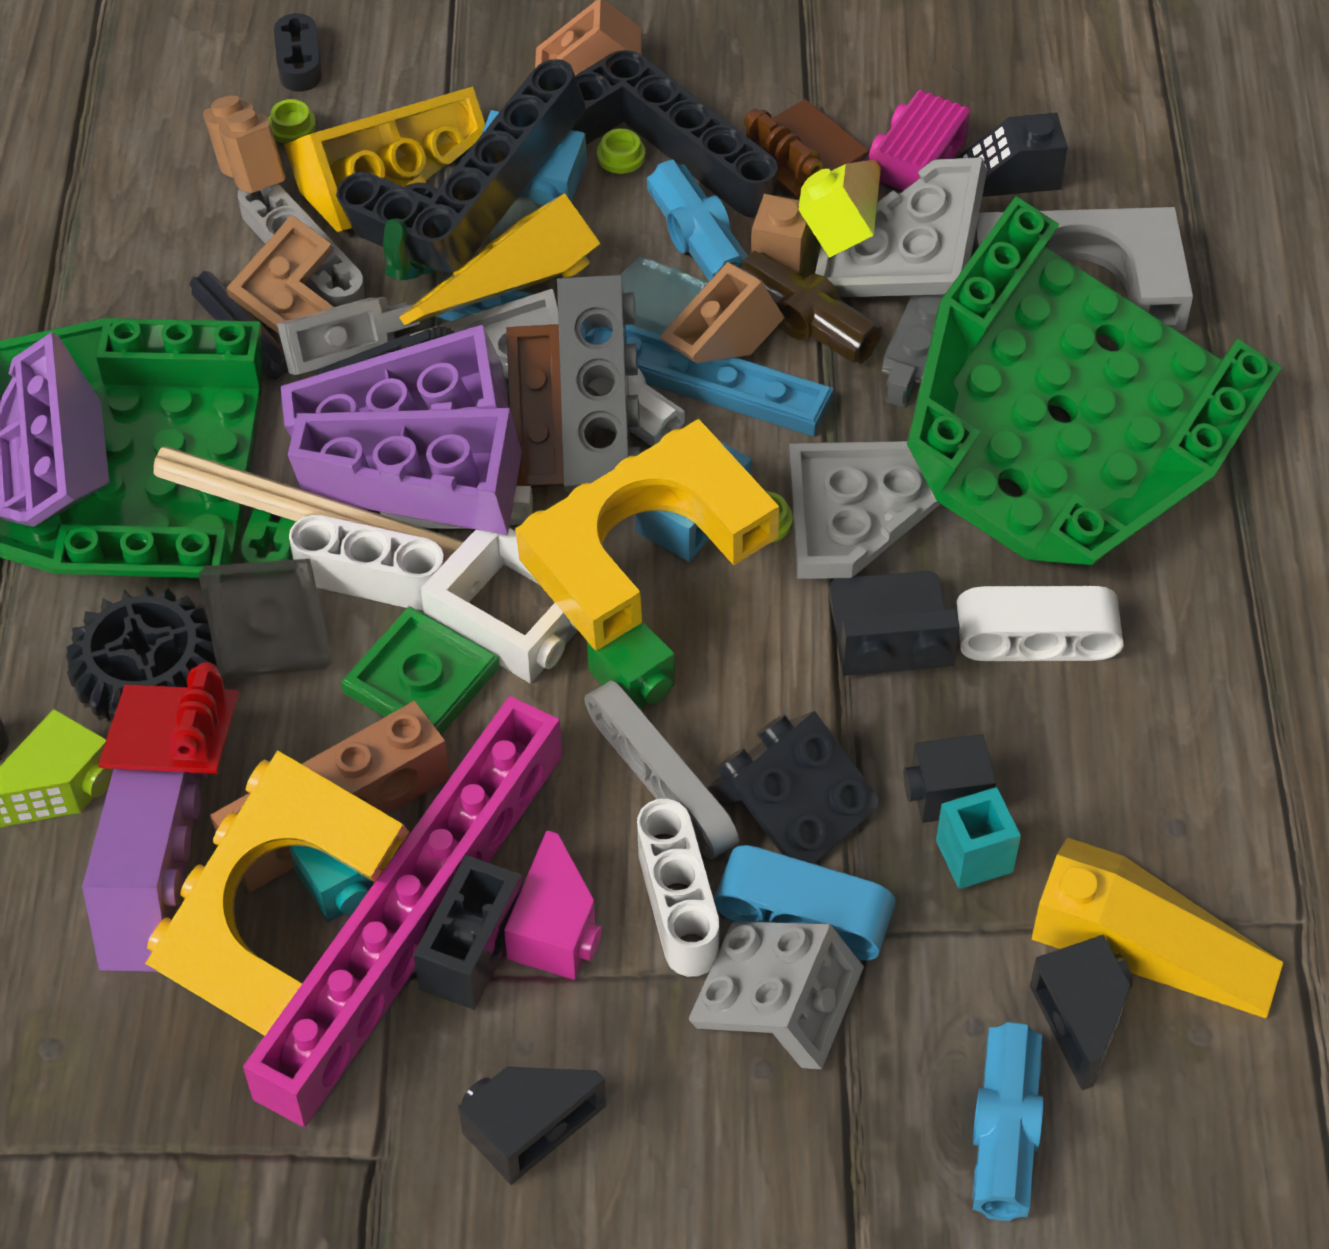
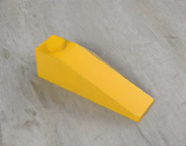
[284,86,485,232]
[399,193,600,325]
[1031,837,1283,1019]

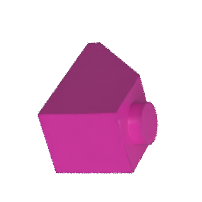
[504,831,602,980]

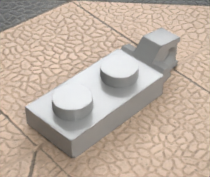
[277,297,421,375]

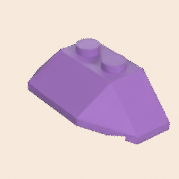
[0,332,109,527]

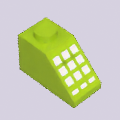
[0,709,113,828]

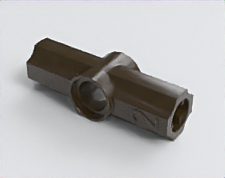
[740,250,882,364]

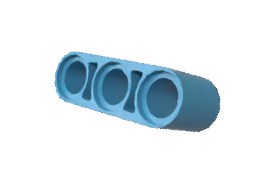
[713,845,896,960]

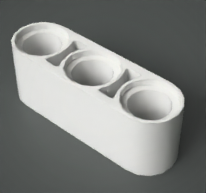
[289,515,445,610]
[957,586,1124,661]
[637,799,719,977]

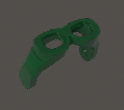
[383,218,437,280]

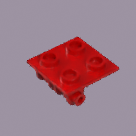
[98,662,240,774]

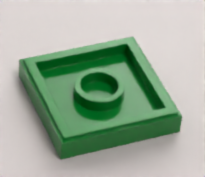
[341,606,500,735]

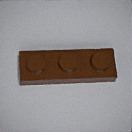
[506,324,564,488]

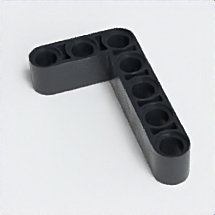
[571,50,778,218]
[336,59,585,272]

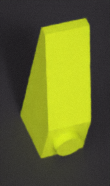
[798,159,881,258]

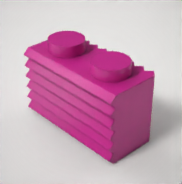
[869,89,970,191]

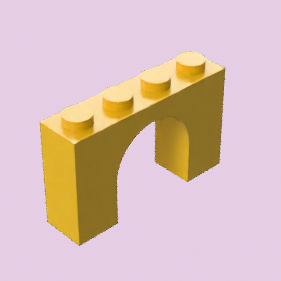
[515,419,779,651]
[145,750,410,1036]

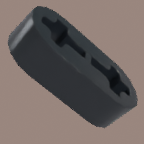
[274,13,322,92]

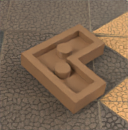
[226,215,333,335]

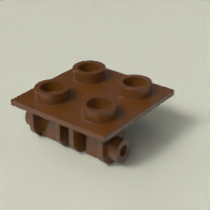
[744,99,869,199]

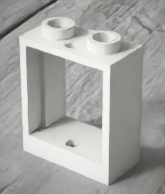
[420,528,578,684]

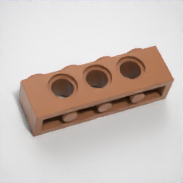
[210,701,450,893]

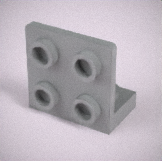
[689,922,864,1070]

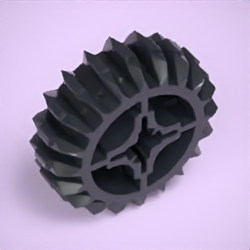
[66,585,222,721]

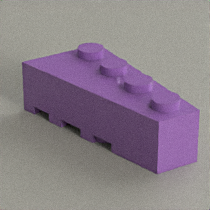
[281,324,510,438]
[288,408,522,535]
[82,769,209,972]

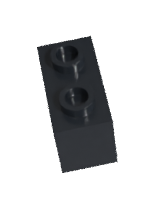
[413,855,522,1010]

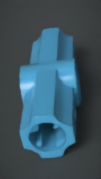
[647,160,748,282]
[972,1022,1043,1222]

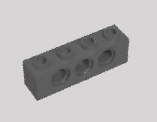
[557,275,641,496]

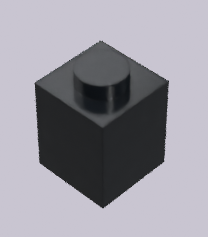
[903,734,996,823]

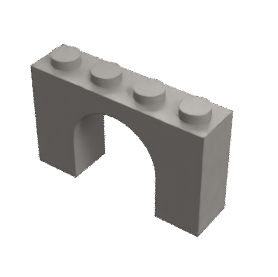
[971,207,1193,331]

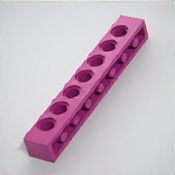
[243,695,562,1128]

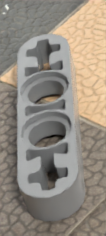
[238,183,365,307]
[584,680,739,860]

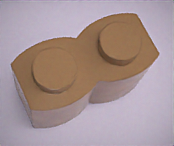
[203,95,285,193]

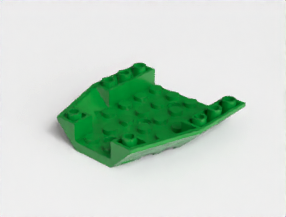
[907,196,1282,565]
[0,318,262,578]

